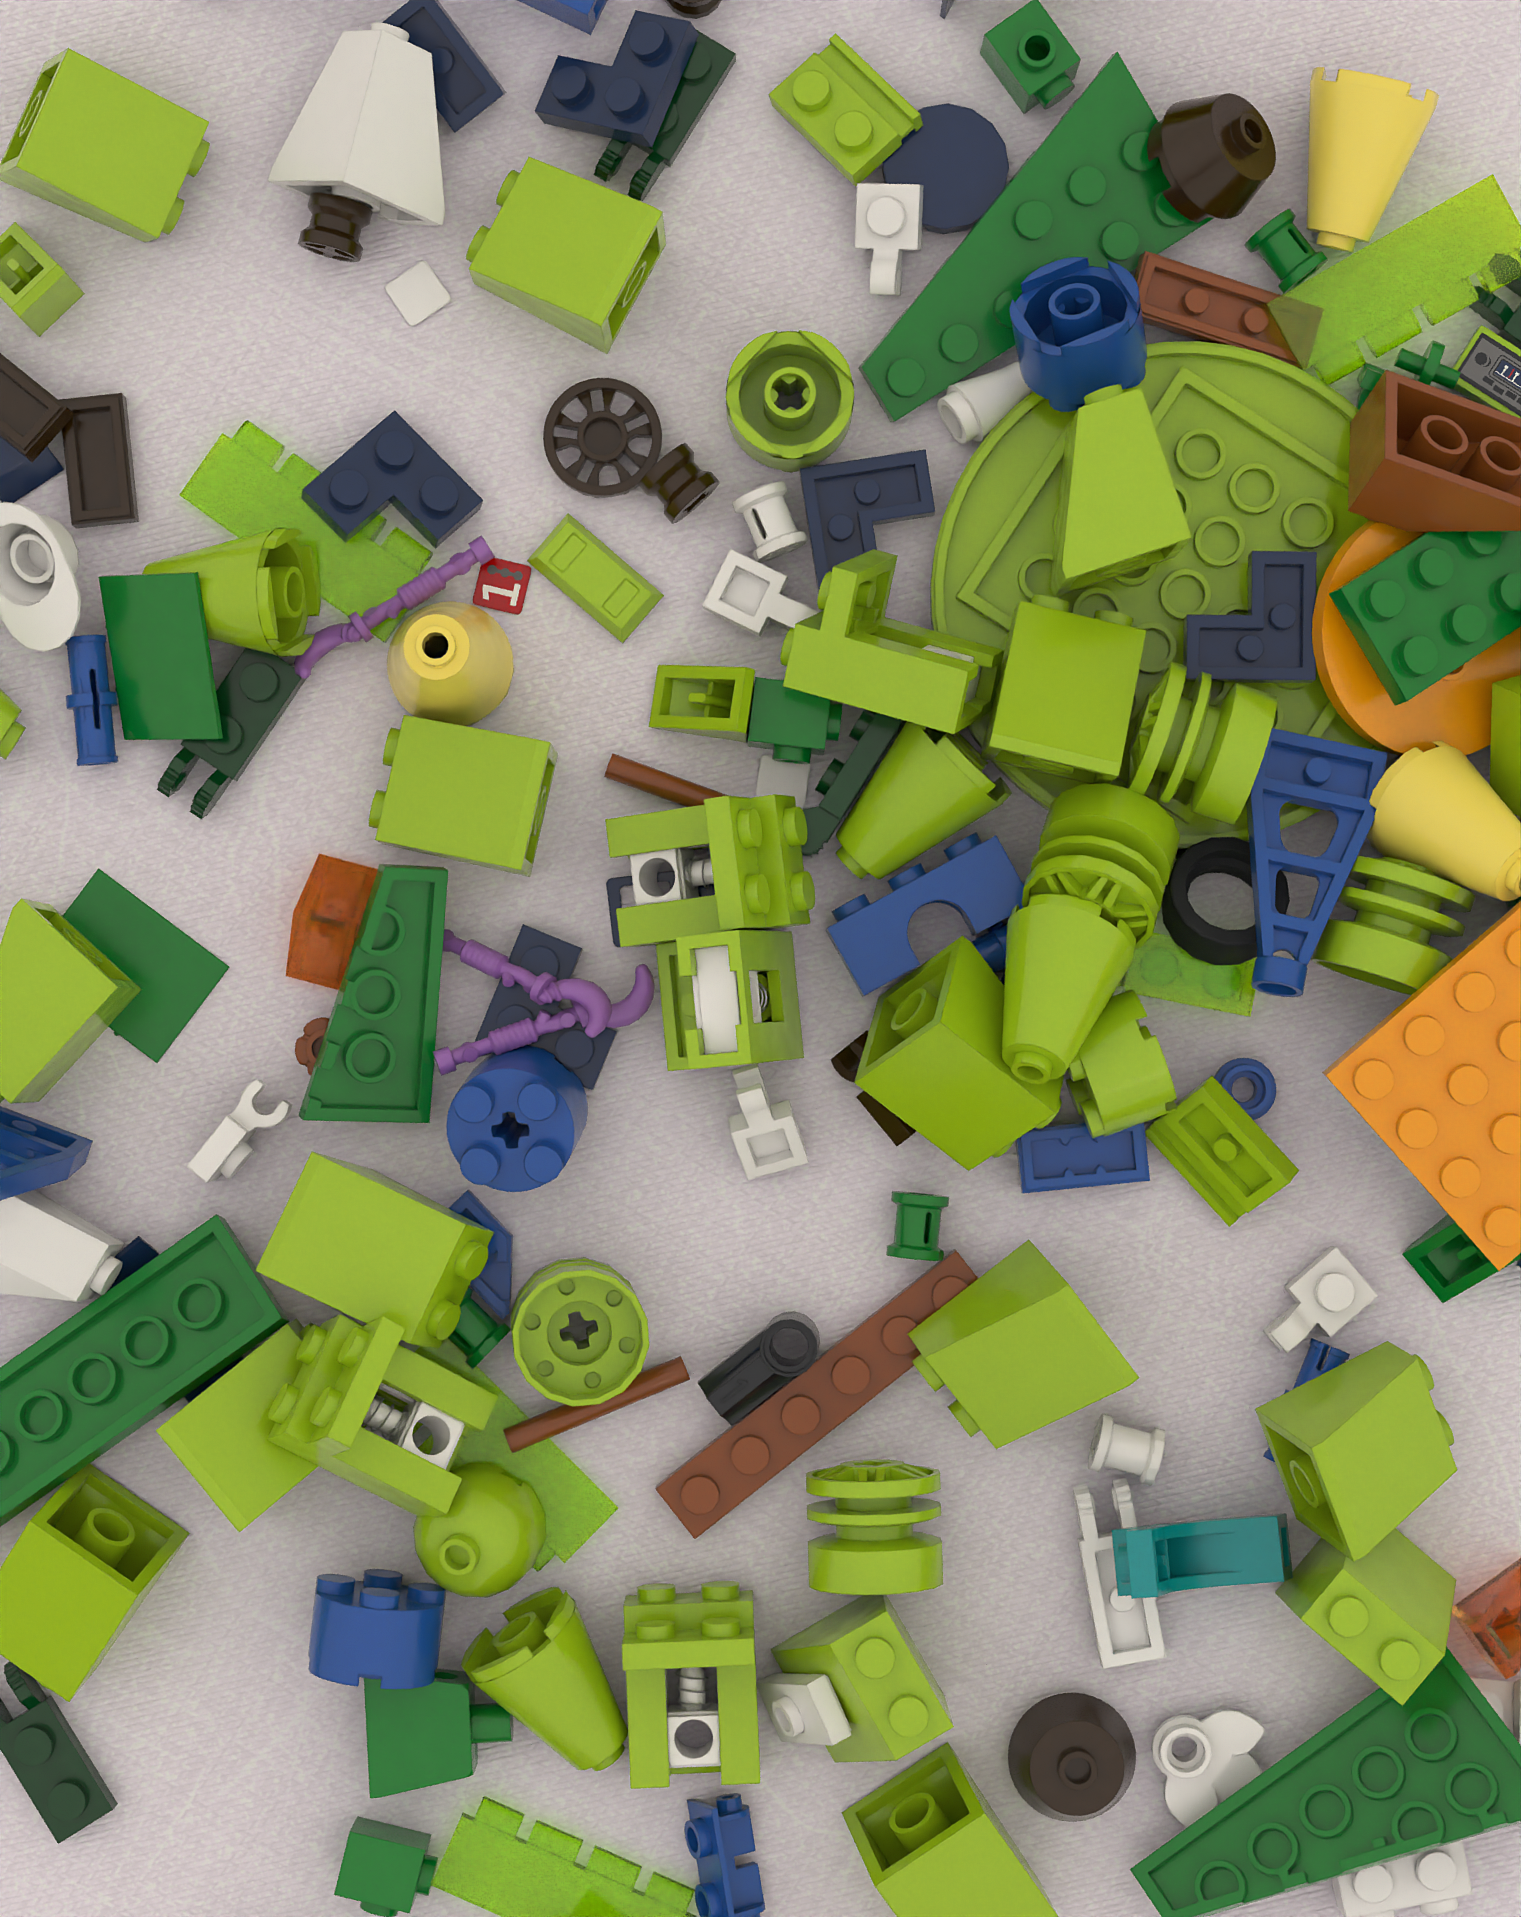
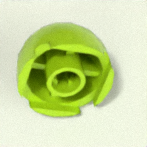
[413,1464,547,1598]

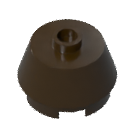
[1147,93,1276,223]
[1008,1693,1136,1822]

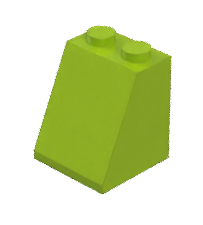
[0,48,210,242]
[466,157,666,354]
[1050,384,1192,597]
[980,595,1147,784]
[369,715,558,877]
[0,898,142,1104]
[854,935,1064,1171]
[255,1152,494,1349]
[907,1239,1139,1449]
[155,1318,367,1532]
[1255,1341,1457,1562]
[0,1464,190,1702]
[1275,1528,1456,1706]
[771,1595,954,1763]
[842,1742,1058,1917]

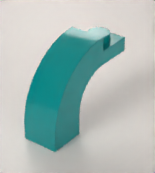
[1112,1513,1293,1599]

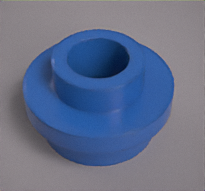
[1214,1058,1276,1120]

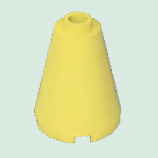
[1306,67,1439,252]
[387,601,514,726]
[1367,741,1521,901]

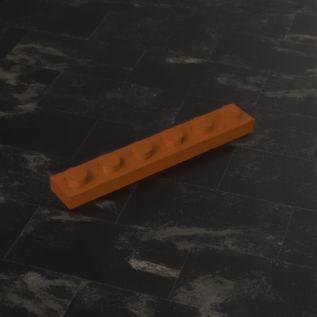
[655,1249,978,1539]

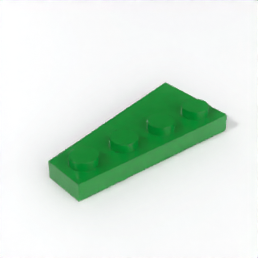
[299,864,448,1123]

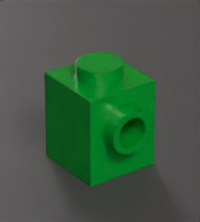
[980,0,1081,114]
[748,677,843,764]
[334,1816,438,1917]

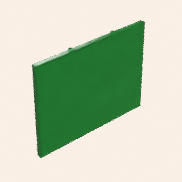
[99,572,223,740]
[63,868,230,1063]

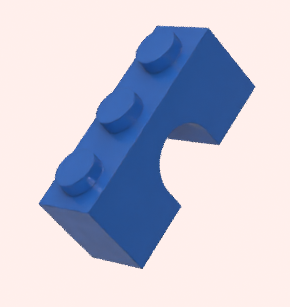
[826,832,1024,997]

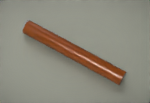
[604,753,729,807]
[503,1356,690,1453]

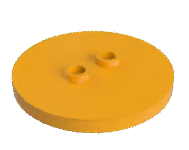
[1312,520,1521,756]

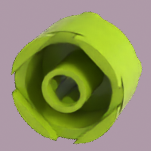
[726,330,854,473]
[1066,989,1178,1138]

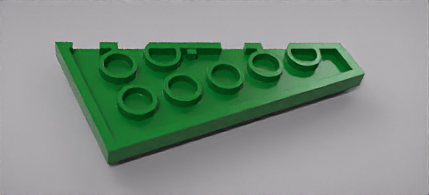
[858,51,1214,422]
[1130,1646,1521,1917]

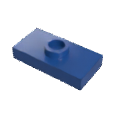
[1016,1122,1150,1194]

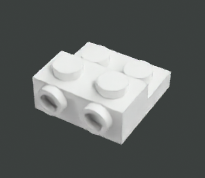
[1332,1840,1473,1917]

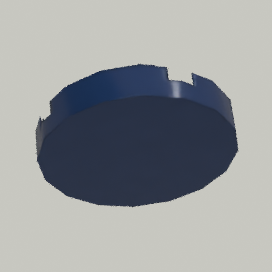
[882,103,1009,234]

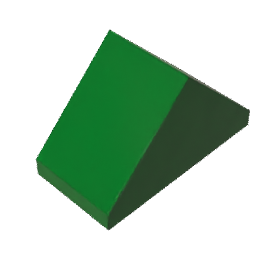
[1402,1214,1521,1303]

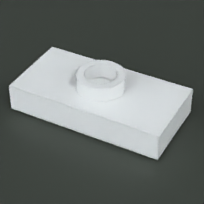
[757,1673,852,1746]

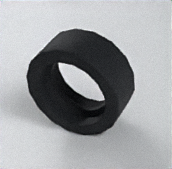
[1161,837,1290,965]

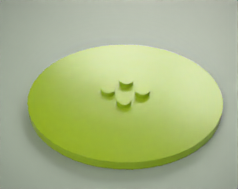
[930,341,1386,850]

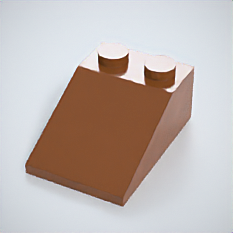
[1348,370,1521,532]

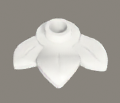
[1151,1710,1265,1827]

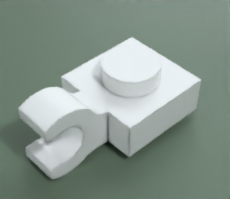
[855,183,924,295]
[702,549,819,637]
[728,1063,809,1180]
[186,1080,292,1183]
[1263,1246,1378,1353]

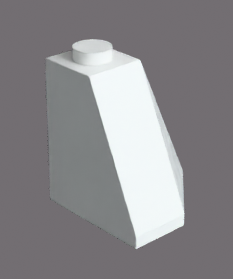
[268,22,445,225]
[0,1190,125,1301]

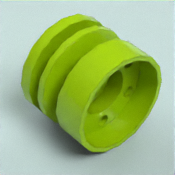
[1126,661,1277,825]
[1022,783,1180,949]
[1310,856,1475,995]
[510,1257,649,1407]
[806,1459,943,1595]

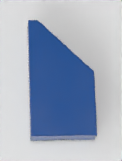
[449,1190,513,1320]

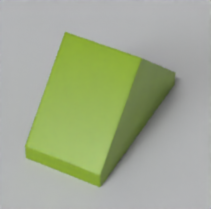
[0,222,84,337]
[649,665,755,742]

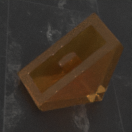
[285,853,378,990]
[1451,1558,1521,1679]

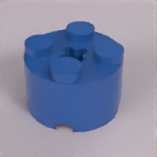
[1009,257,1147,412]
[446,1046,588,1192]
[308,1569,446,1689]

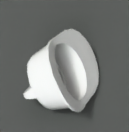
[0,502,81,652]

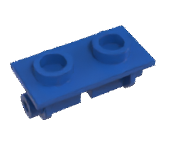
[684,1793,766,1917]

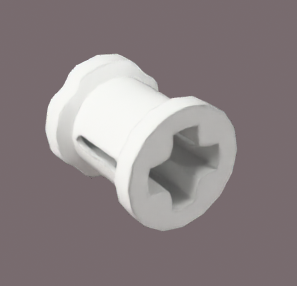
[732,481,808,563]
[1088,1413,1165,1486]

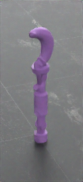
[294,535,495,679]
[442,929,612,1038]
[433,964,655,1076]

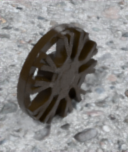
[543,378,662,498]

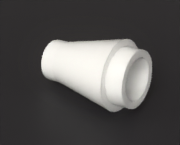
[937,361,1033,444]

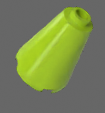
[142,527,321,657]
[836,721,1012,880]
[1002,894,1136,1084]
[461,1587,628,1771]

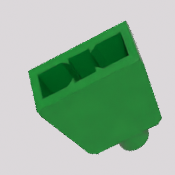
[364,1668,513,1798]

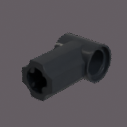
[698,1311,820,1426]

